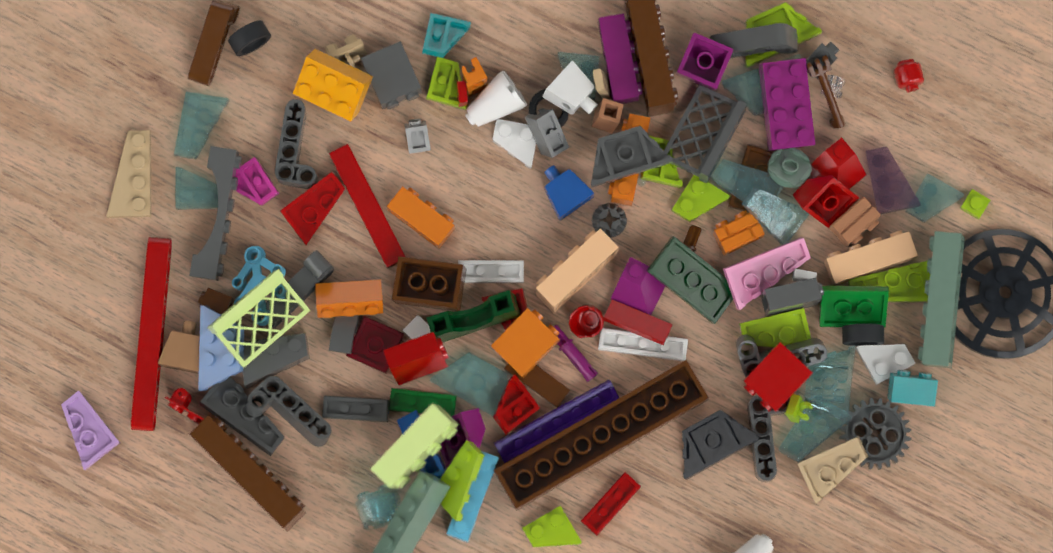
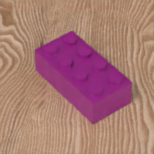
[758,58,816,151]

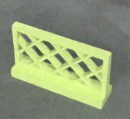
[207,269,311,368]

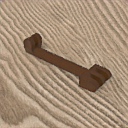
[806,55,846,129]

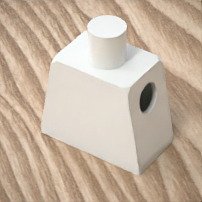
[542,61,598,114]

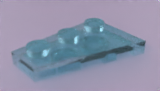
[174,92,229,159]
[742,187,809,245]

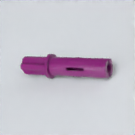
[553,325,599,382]

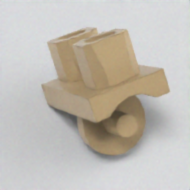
[326,34,367,67]

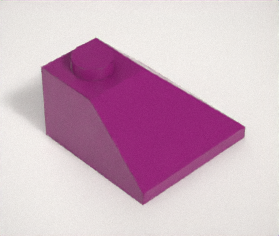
[610,257,665,315]
[440,408,486,467]

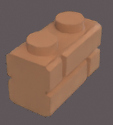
[829,197,881,247]

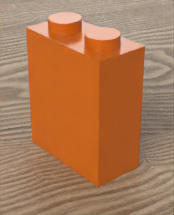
[491,308,560,378]

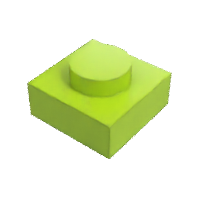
[960,189,991,220]

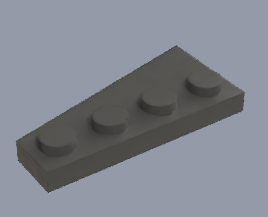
[199,376,285,456]

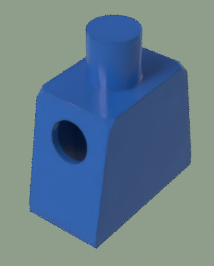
[544,165,594,221]

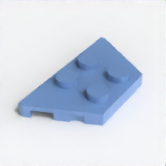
[198,306,244,391]

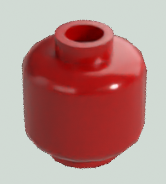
[894,59,924,92]

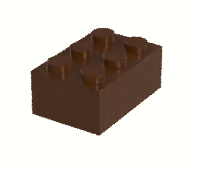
[392,256,467,311]

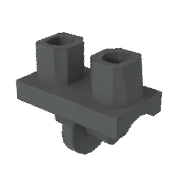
[806,42,839,79]

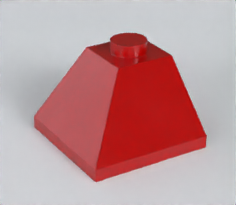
[810,137,867,189]
[793,175,859,228]

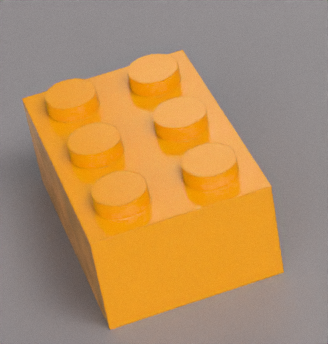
[293,49,373,122]

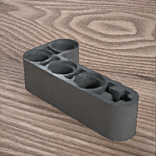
[709,23,798,58]
[275,99,318,189]
[262,250,334,329]
[736,335,827,377]
[245,376,332,447]
[748,395,790,483]

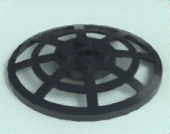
[955,229,1053,359]

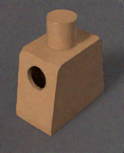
[158,321,200,374]

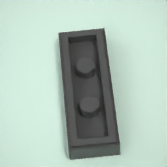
[322,396,390,422]

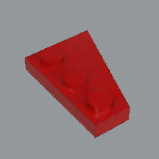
[280,172,345,245]

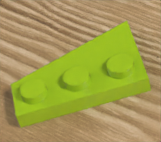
[739,308,811,347]
[440,440,485,522]

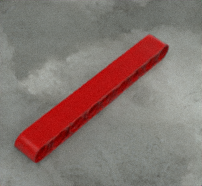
[131,237,172,431]

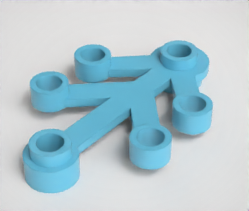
[232,246,287,326]

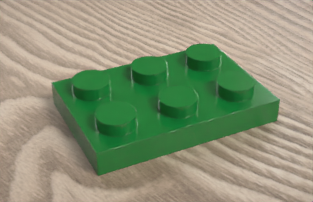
[819,286,889,328]

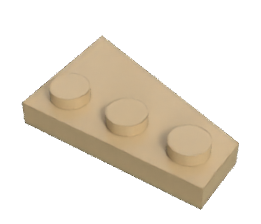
[797,436,868,504]

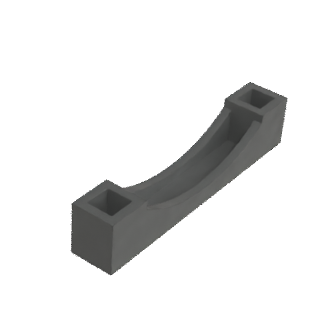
[189,146,242,281]

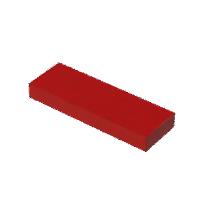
[604,300,673,346]
[580,472,642,536]

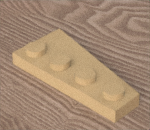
[106,130,151,218]

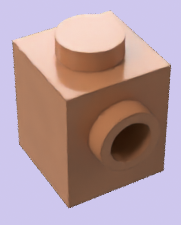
[591,98,623,133]

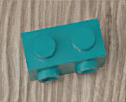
[887,370,938,407]

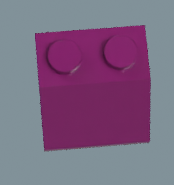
[676,32,734,91]

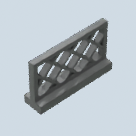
[664,85,747,183]

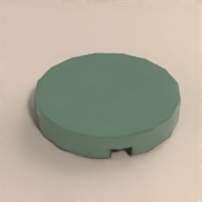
[768,148,812,188]

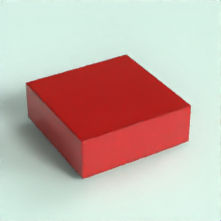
[456,81,468,107]

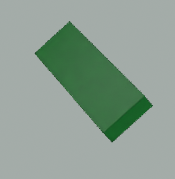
[389,388,457,416]

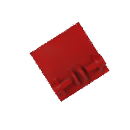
[165,388,204,425]

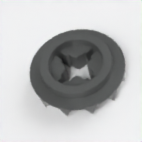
[592,203,627,238]

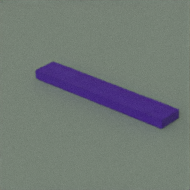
[494,379,619,463]

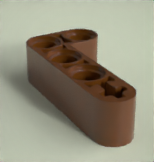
[188,0,240,87]

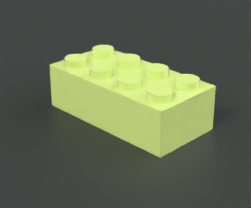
[371,403,459,489]

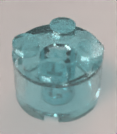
[355,484,402,530]

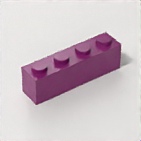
[598,13,642,104]

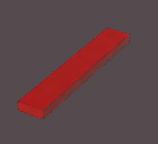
[329,144,406,269]

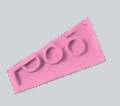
[723,237,811,310]

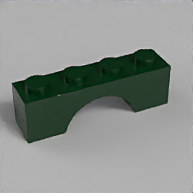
[427,290,521,342]

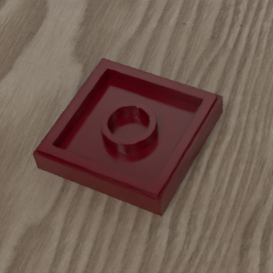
[346,316,404,374]

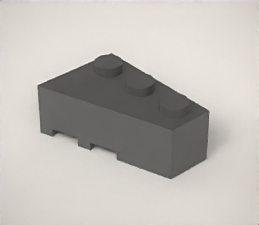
[243,333,310,389]

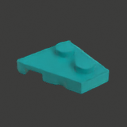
[422,13,471,58]

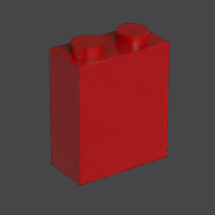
[383,332,449,386]
[743,342,813,411]

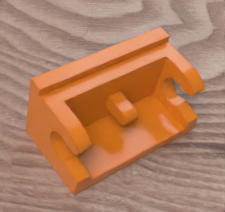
[462,57,488,97]

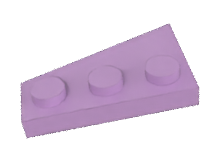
[61,391,120,470]

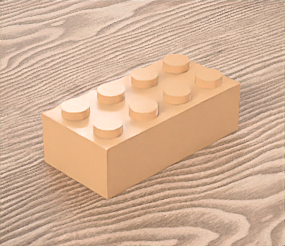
[536,228,619,314]

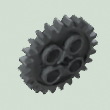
[839,398,912,470]

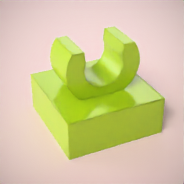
[785,394,813,423]

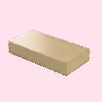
[593,68,612,99]

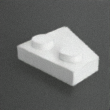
[493,119,536,168]
[855,344,916,385]

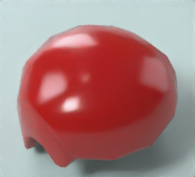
[568,305,605,338]

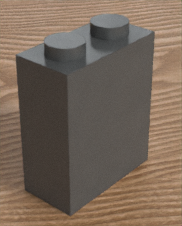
[361,41,422,110]
[761,278,824,317]

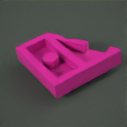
[235,157,280,206]

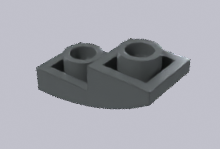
[329,315,359,354]

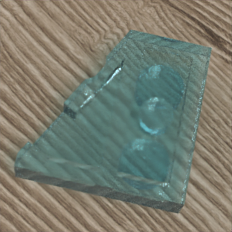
[905,173,964,222]

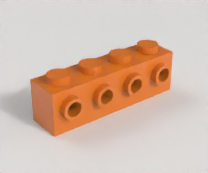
[608,113,651,206]

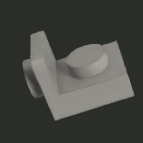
[404,119,431,154]

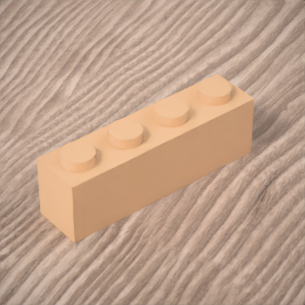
[824,230,918,286]

